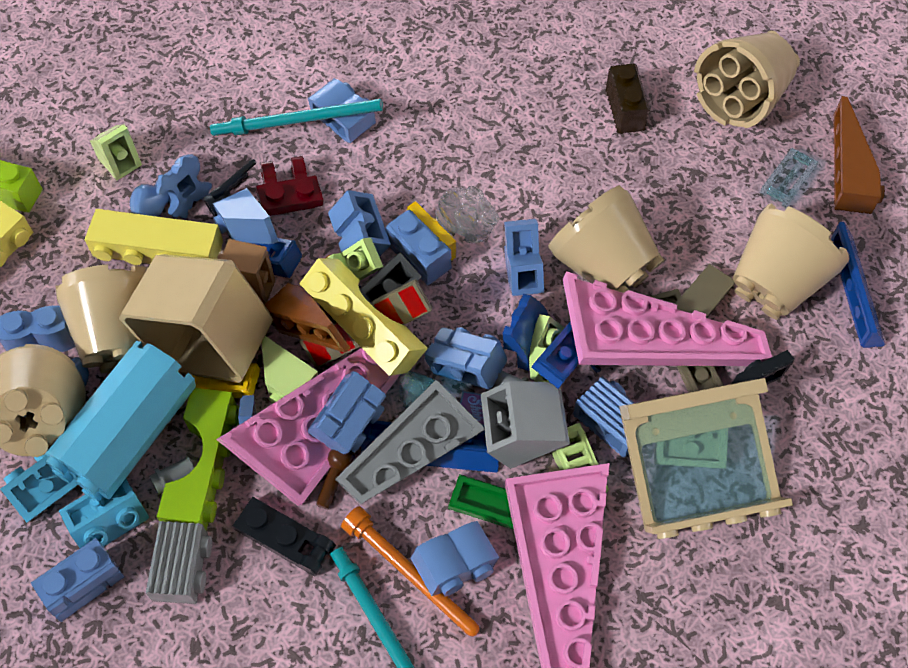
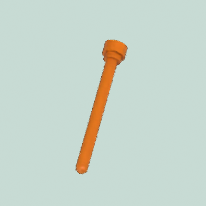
[341,506,480,637]

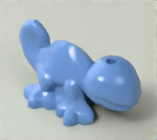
[130,154,212,219]

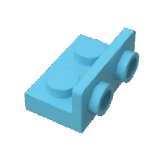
[0,454,78,523]
[59,479,149,548]

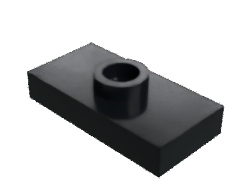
[731,350,795,385]

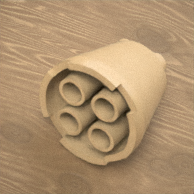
[694,31,800,129]
[548,185,665,293]
[733,203,849,320]
[55,264,148,374]
[0,344,86,457]

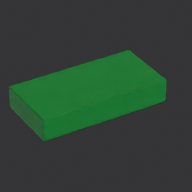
[448,474,514,530]

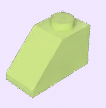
[90,124,142,180]
[261,336,319,404]

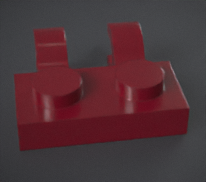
[256,156,324,216]

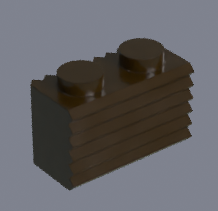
[605,63,650,134]

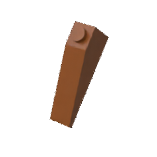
[833,96,885,214]
[265,283,350,353]

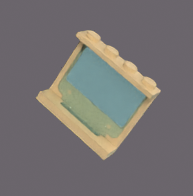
[619,378,793,539]

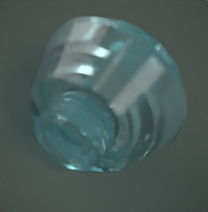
[399,372,435,409]

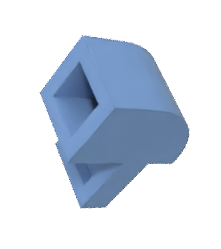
[504,219,544,296]

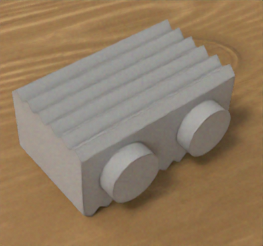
[146,521,212,604]

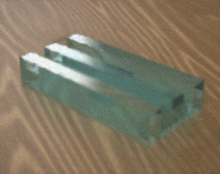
[760,148,818,208]

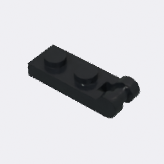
[232,497,336,576]

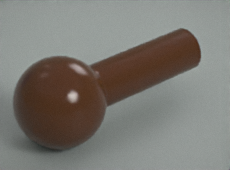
[316,449,355,510]

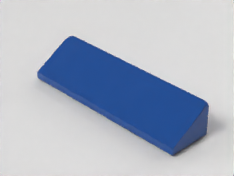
[831,222,885,348]
[361,421,499,473]

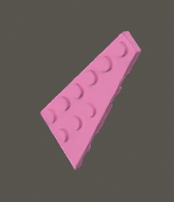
[563,271,772,366]
[216,348,400,506]
[505,463,610,668]

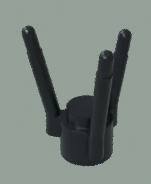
[203,159,259,217]

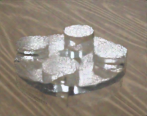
[436,186,499,243]

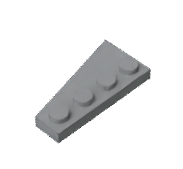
[335,380,485,505]

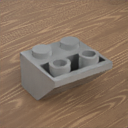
[481,381,570,469]

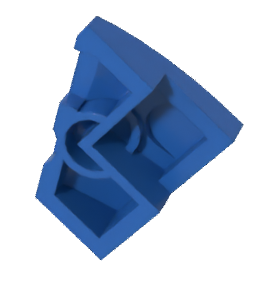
[502,294,549,371]

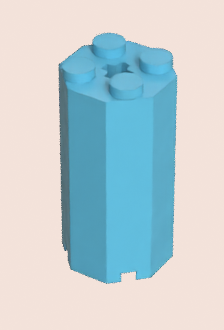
[45,341,196,503]

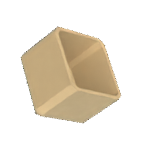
[119,254,273,383]

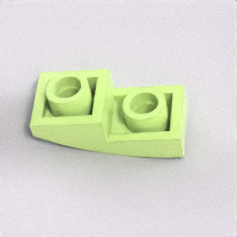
[327,237,384,280]
[529,314,565,382]

